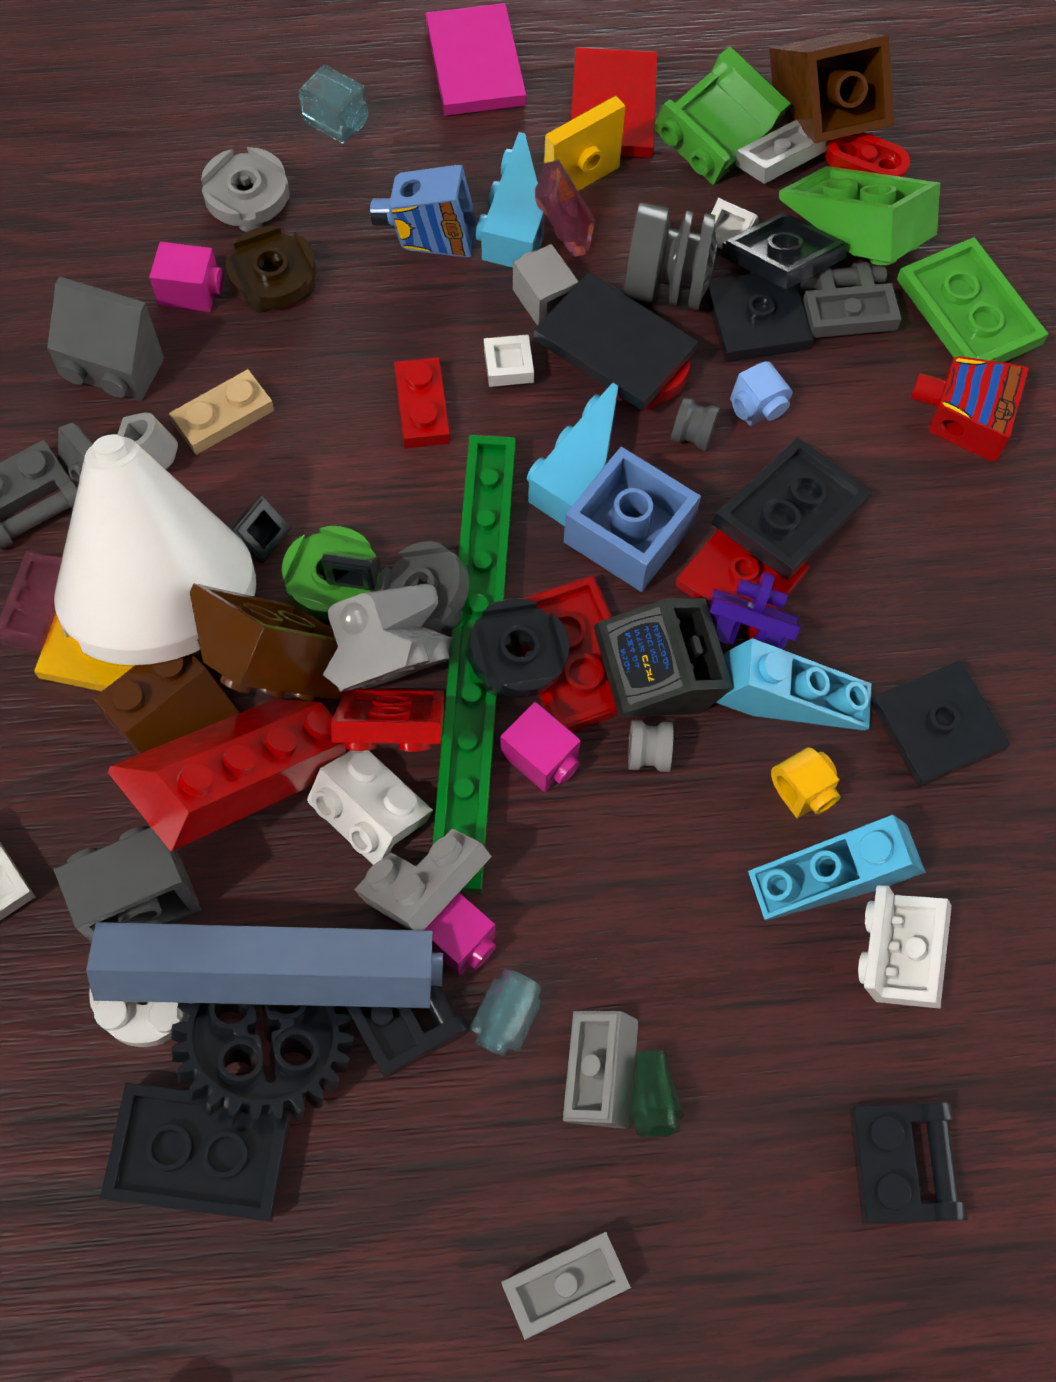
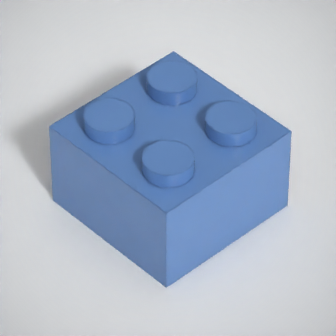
[563,447,701,592]

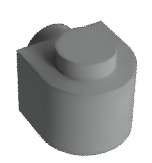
[117,412,178,469]

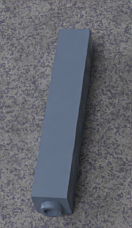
[86,922,443,1008]

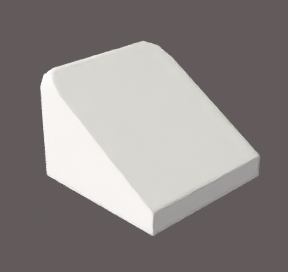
[711,198,760,249]

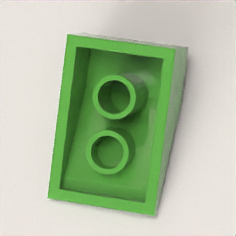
[779,166,940,265]

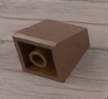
[769,31,894,143]

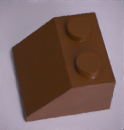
[93,654,239,754]

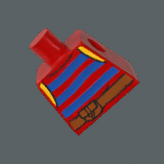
[910,356,1029,462]

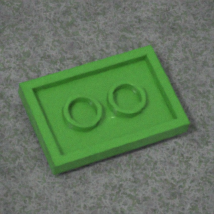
[897,237,1049,363]

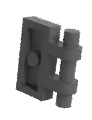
[797,262,901,338]

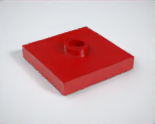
[675,529,810,639]

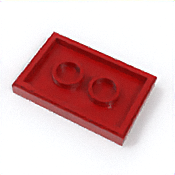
[571,47,657,158]
[515,575,618,732]

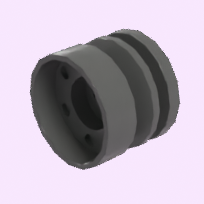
[624,202,718,310]

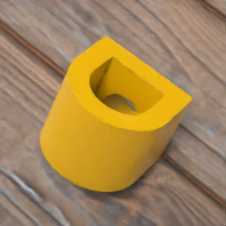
[771,747,841,819]

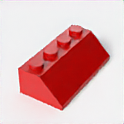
[108,699,347,852]

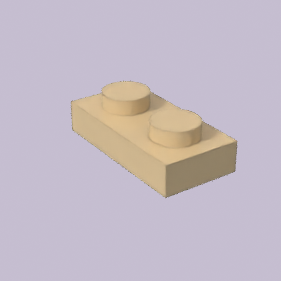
[169,369,274,455]

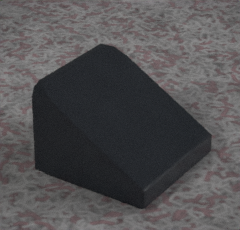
[322,551,381,591]

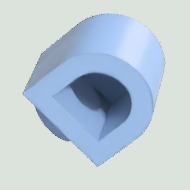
[730,362,793,426]

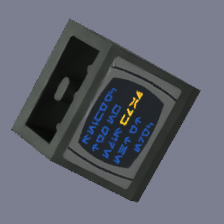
[593,598,734,718]

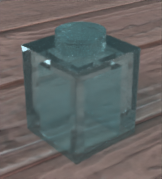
[298,64,368,144]

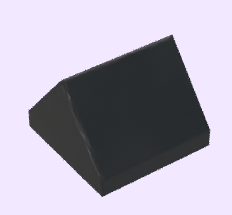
[231,495,291,563]

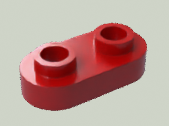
[825,132,910,177]

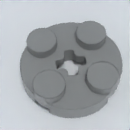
[201,147,290,232]

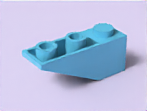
[476,132,545,267]
[527,383,618,526]
[716,638,871,731]
[748,815,926,920]

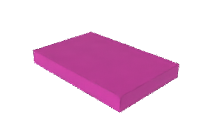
[426,3,526,116]

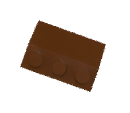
[190,583,342,702]

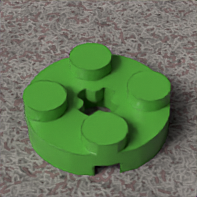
[282,526,380,620]

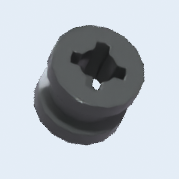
[671,396,720,452]

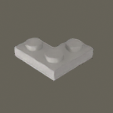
[354,829,492,930]

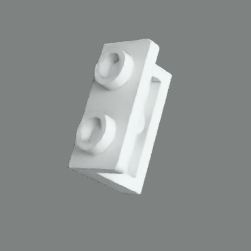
[307,750,433,865]
[858,885,952,1009]

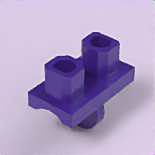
[709,572,801,650]

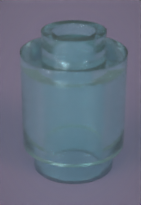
[470,969,542,1056]

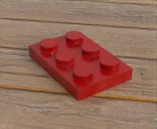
[331,688,445,752]

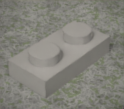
[736,120,828,184]
[501,1232,631,1340]

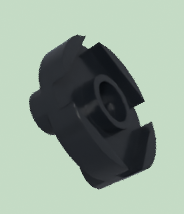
[467,598,569,698]

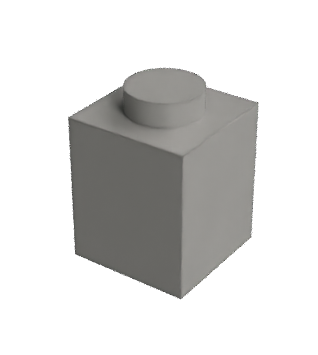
[513,244,579,326]

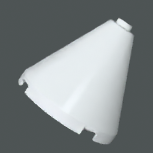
[54,434,256,665]

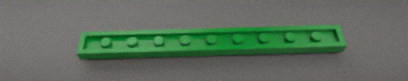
[433,435,516,895]

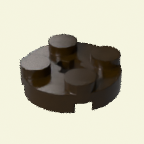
[226,226,316,313]

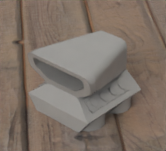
[323,584,453,692]

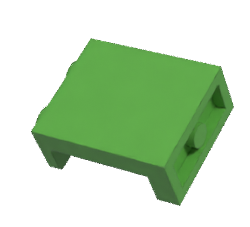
[653,46,791,185]

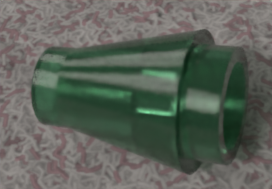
[629,1050,684,1138]

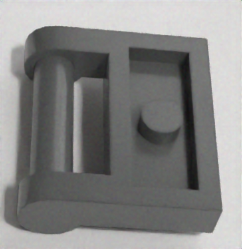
[0,440,77,550]

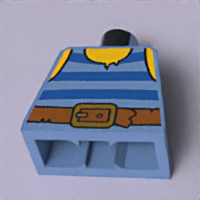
[370,165,478,257]

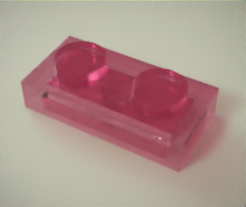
[535,160,596,257]

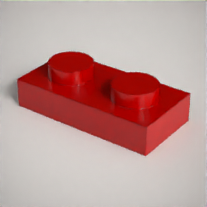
[394,357,450,449]

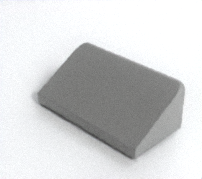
[563,1011,638,1129]

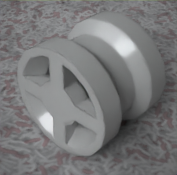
[628,720,673,772]

